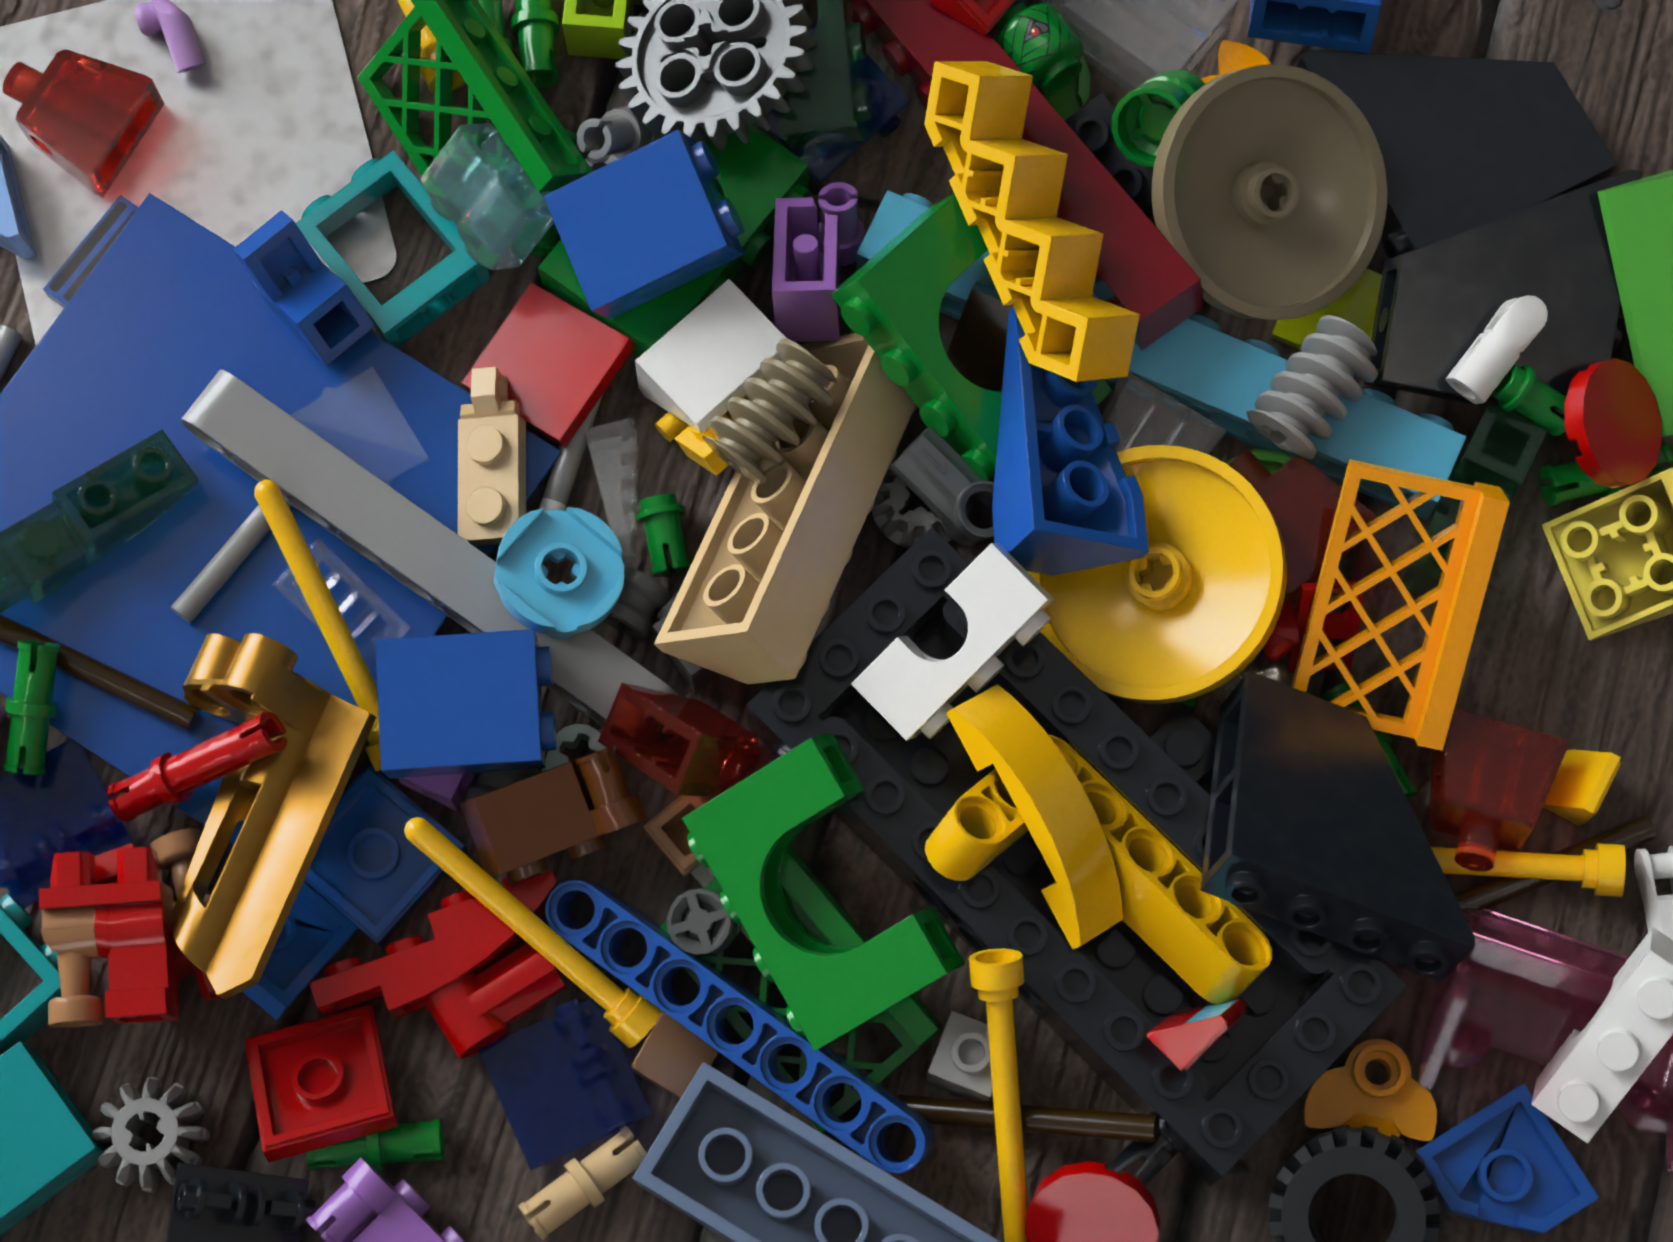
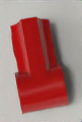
[425,944,567,1060]

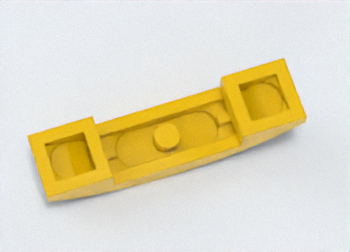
[946,684,1123,950]

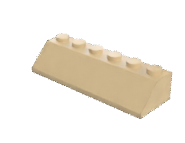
[654,333,917,685]

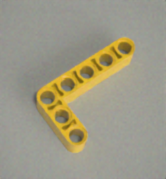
[925,734,1272,1005]

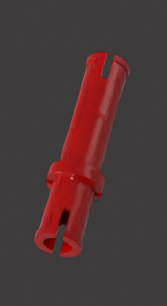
[107,711,287,822]

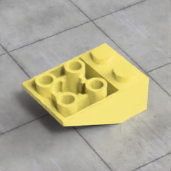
[1542,467,1673,641]

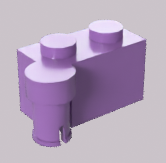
[772,182,865,342]
[306,1157,466,1242]

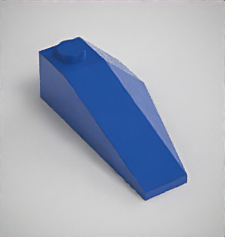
[992,308,1149,576]

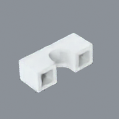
[851,543,1054,741]
[1531,927,1673,1144]

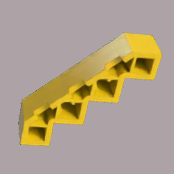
[924,61,1140,382]

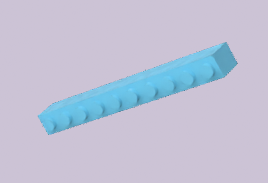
[856,190,1466,521]

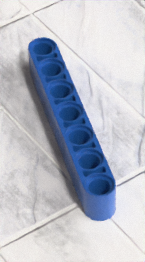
[545,880,934,1173]

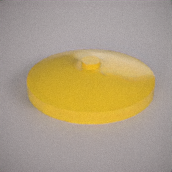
[1027,445,1287,704]

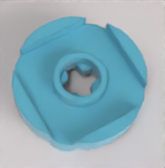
[493,507,625,640]

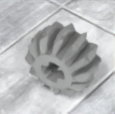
[92,1077,210,1193]

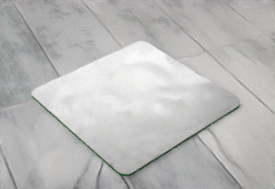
[0,0,397,345]

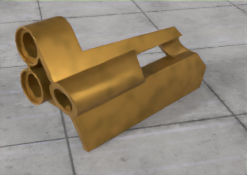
[171,633,376,999]

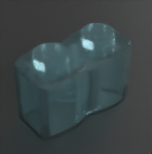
[421,123,554,270]

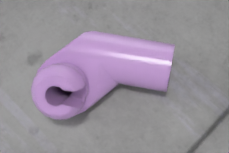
[134,0,206,73]

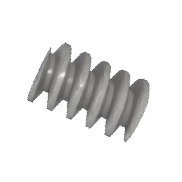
[1246,315,1378,459]

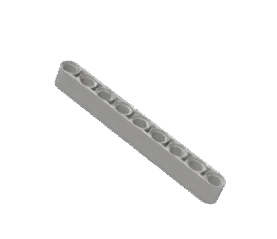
[180,369,681,751]

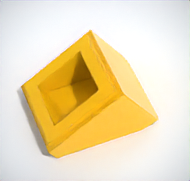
[1539,749,1622,826]

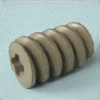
[702,338,837,485]

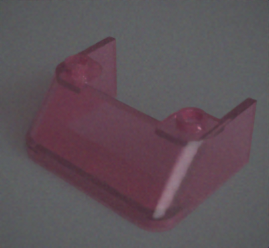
[1419,908,1673,1172]

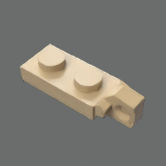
[458,367,526,546]

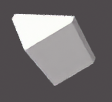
[635,279,786,433]

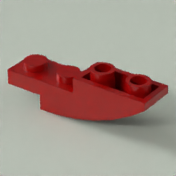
[309,870,559,1019]

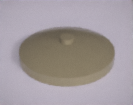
[1152,64,1387,320]

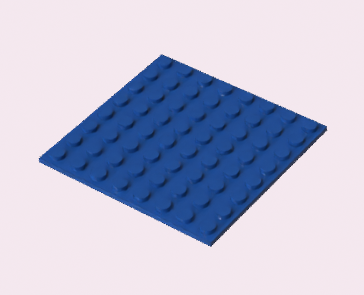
[0,193,561,845]

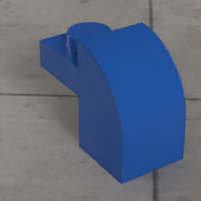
[232,210,375,366]

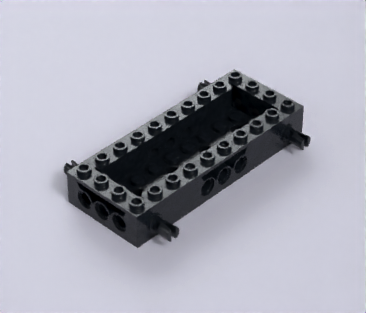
[746,527,1408,1186]

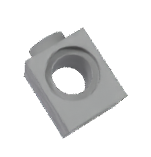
[926,1010,992,1102]

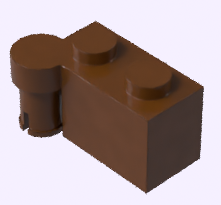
[459,745,647,883]

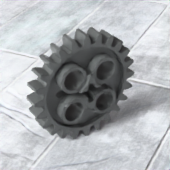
[616,0,816,151]

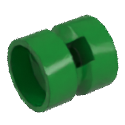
[1112,69,1205,167]

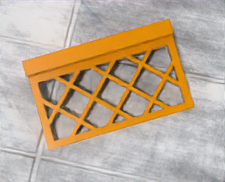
[1291,459,1510,751]

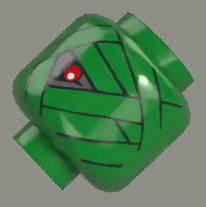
[995,3,1084,96]

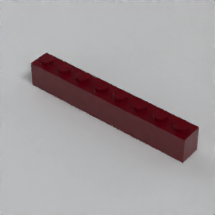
[847,0,1203,350]

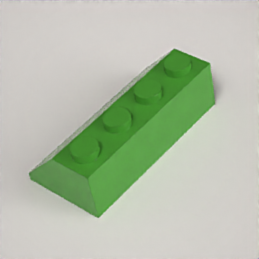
[1597,170,1673,437]

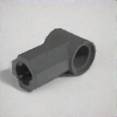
[889,426,994,547]

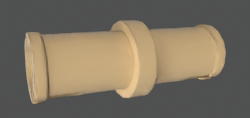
[518,1125,647,1241]

